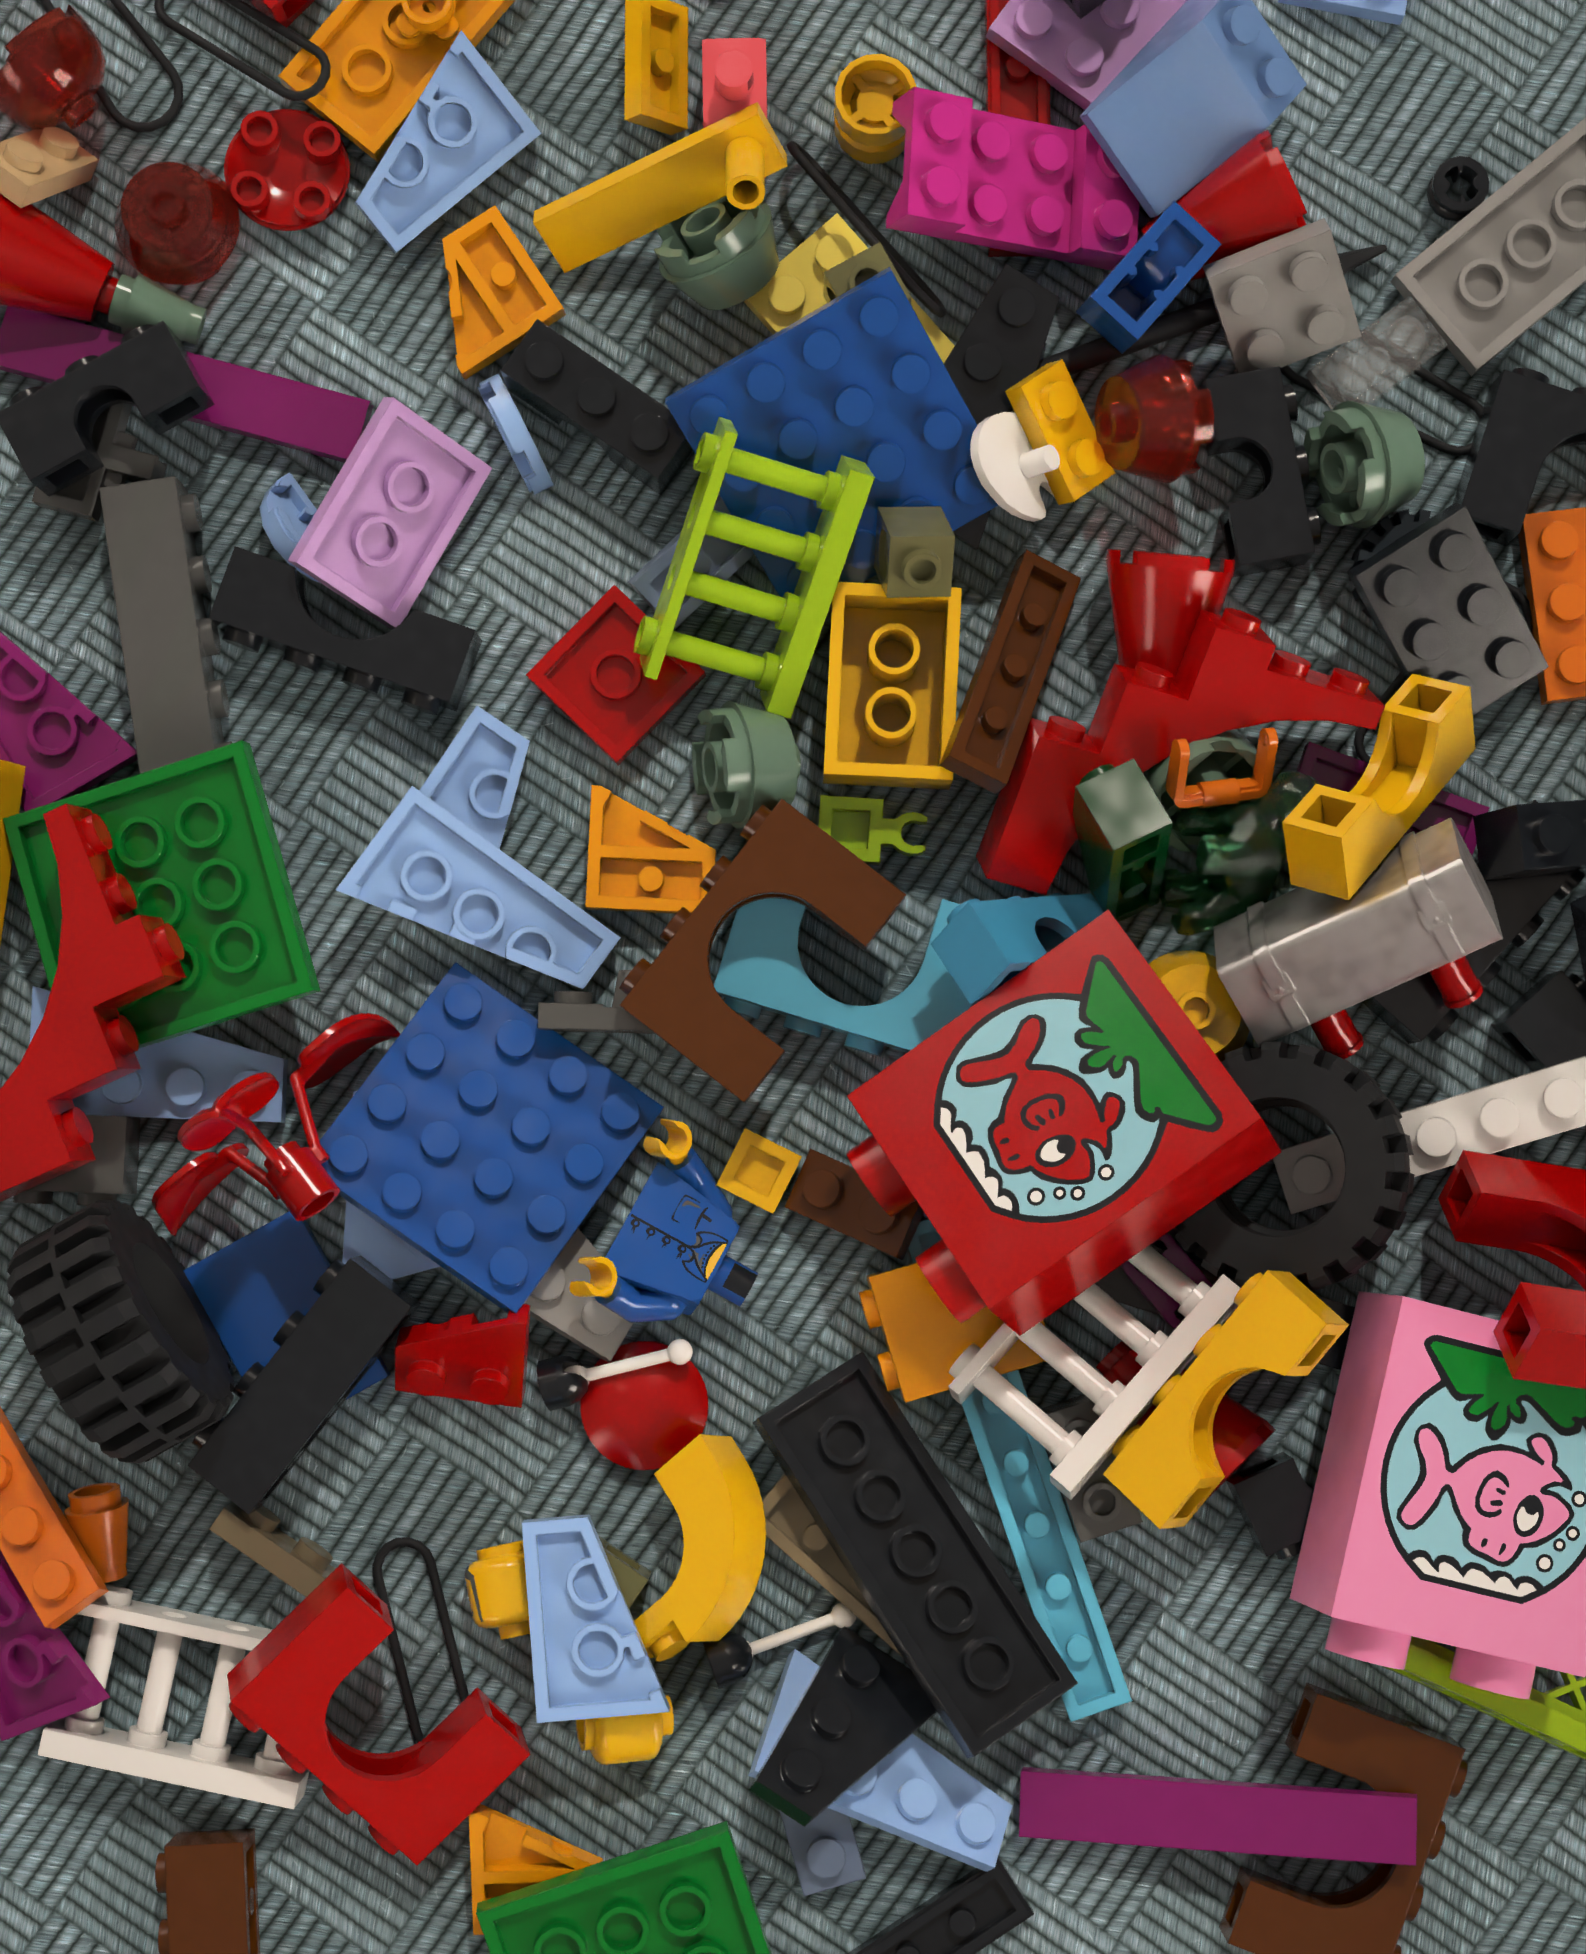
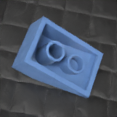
[1079,0,1307,218]

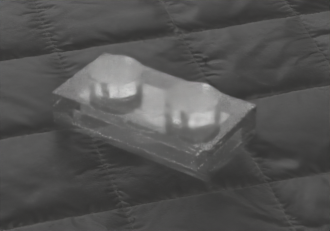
[1305,296,1448,410]

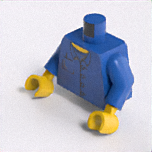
[569,1118,758,1322]

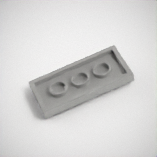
[1390,117,1586,376]

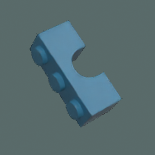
[931,893,1104,1006]

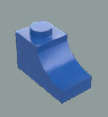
[1076,201,1221,354]

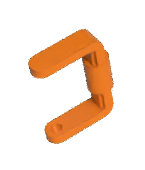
[1165,727,1278,808]

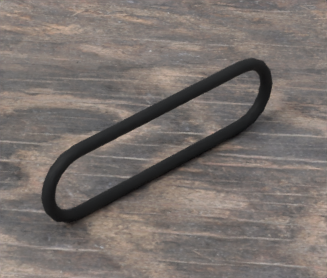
[154,0,331,101]
[372,1537,469,1743]

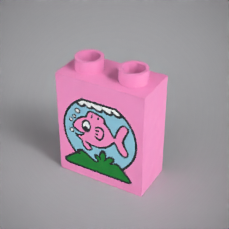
[1290,1291,1586,1699]

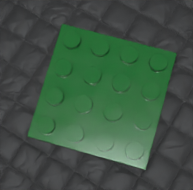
[3,740,321,1048]
[476,1821,772,1954]

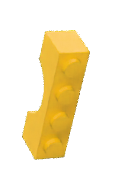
[1282,674,1476,900]
[1103,1270,1349,1529]

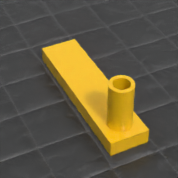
[533,102,788,273]

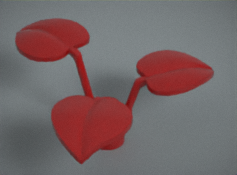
[152,1013,400,1236]

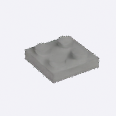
[1202,218,1361,373]

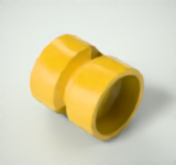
[834,54,916,164]

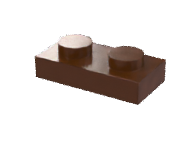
[785,1149,924,1260]

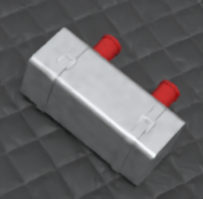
[1213,818,1503,1059]

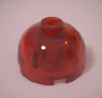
[0,5,106,130]

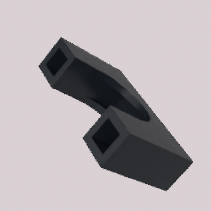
[1453,368,1586,546]

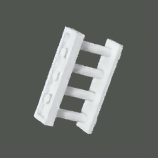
[948,1245,1240,1500]
[38,1584,309,1809]

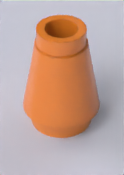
[64,1483,129,1583]

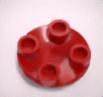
[224,109,350,231]
[580,1341,708,1470]

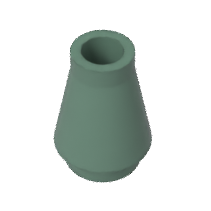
[108,273,207,345]

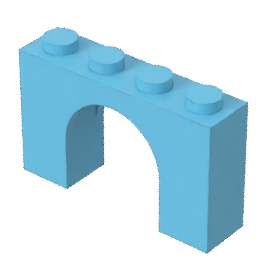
[714,898,972,1057]

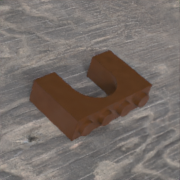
[619,799,906,1104]
[1219,1683,1468,1954]

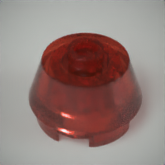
[115,162,240,286]
[1095,355,1214,484]

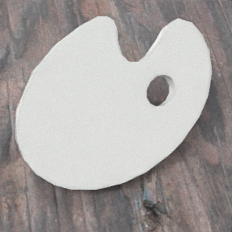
[970,412,1060,522]

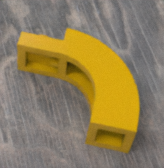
[634,1434,766,1662]

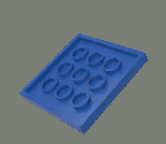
[665,267,998,597]
[320,962,664,1313]

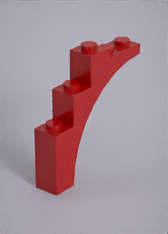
[976,608,1385,895]
[0,803,186,1202]

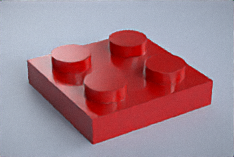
[526,585,706,766]

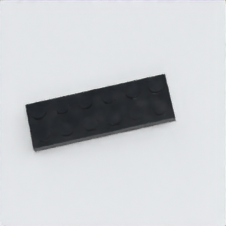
[753,1351,1078,1759]

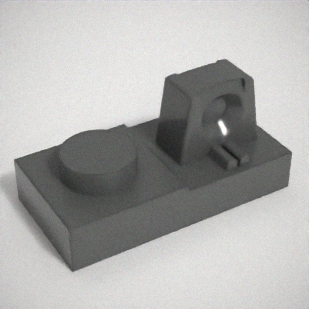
[538,970,655,1034]

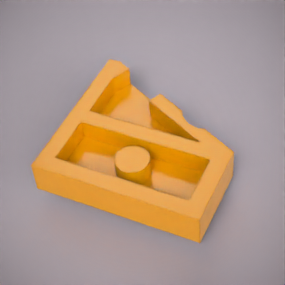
[442,205,566,380]
[585,785,717,914]
[469,1804,603,1935]

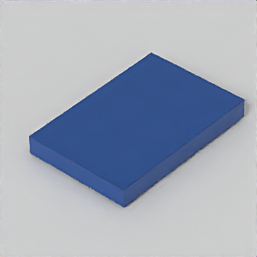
[183,1211,391,1400]

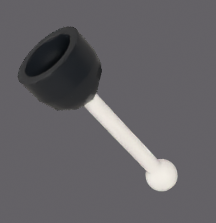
[537,1339,693,1411]
[702,1603,856,1689]

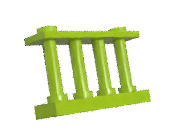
[634,417,875,719]

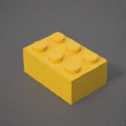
[823,582,962,790]

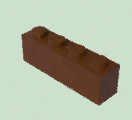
[155,1828,260,1954]

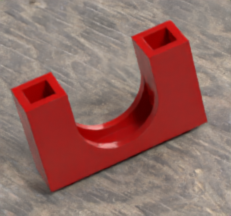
[1438,1150,1586,1389]
[227,1563,531,1866]

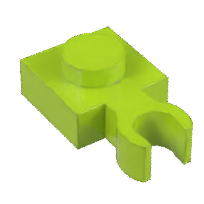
[818,795,927,865]

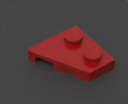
[395,1304,531,1408]

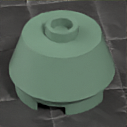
[654,196,779,310]
[1303,401,1425,528]
[692,701,801,829]

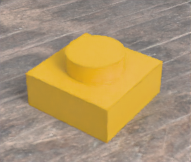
[716,1128,802,1214]

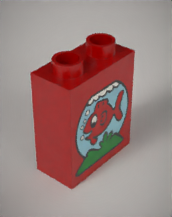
[846,910,1282,1336]

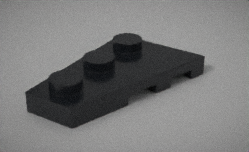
[749,1626,938,1827]

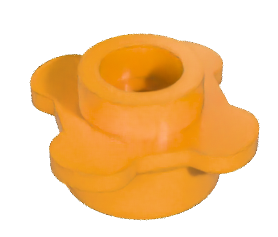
[396,0,459,40]

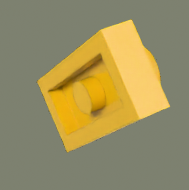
[624,0,688,135]
[1005,359,1115,505]

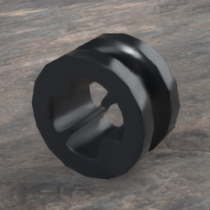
[1427,156,1490,221]

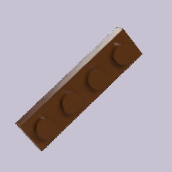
[939,549,1081,794]

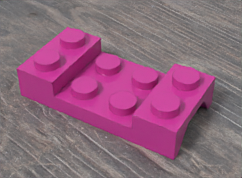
[886,87,1139,270]

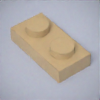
[0,124,99,208]

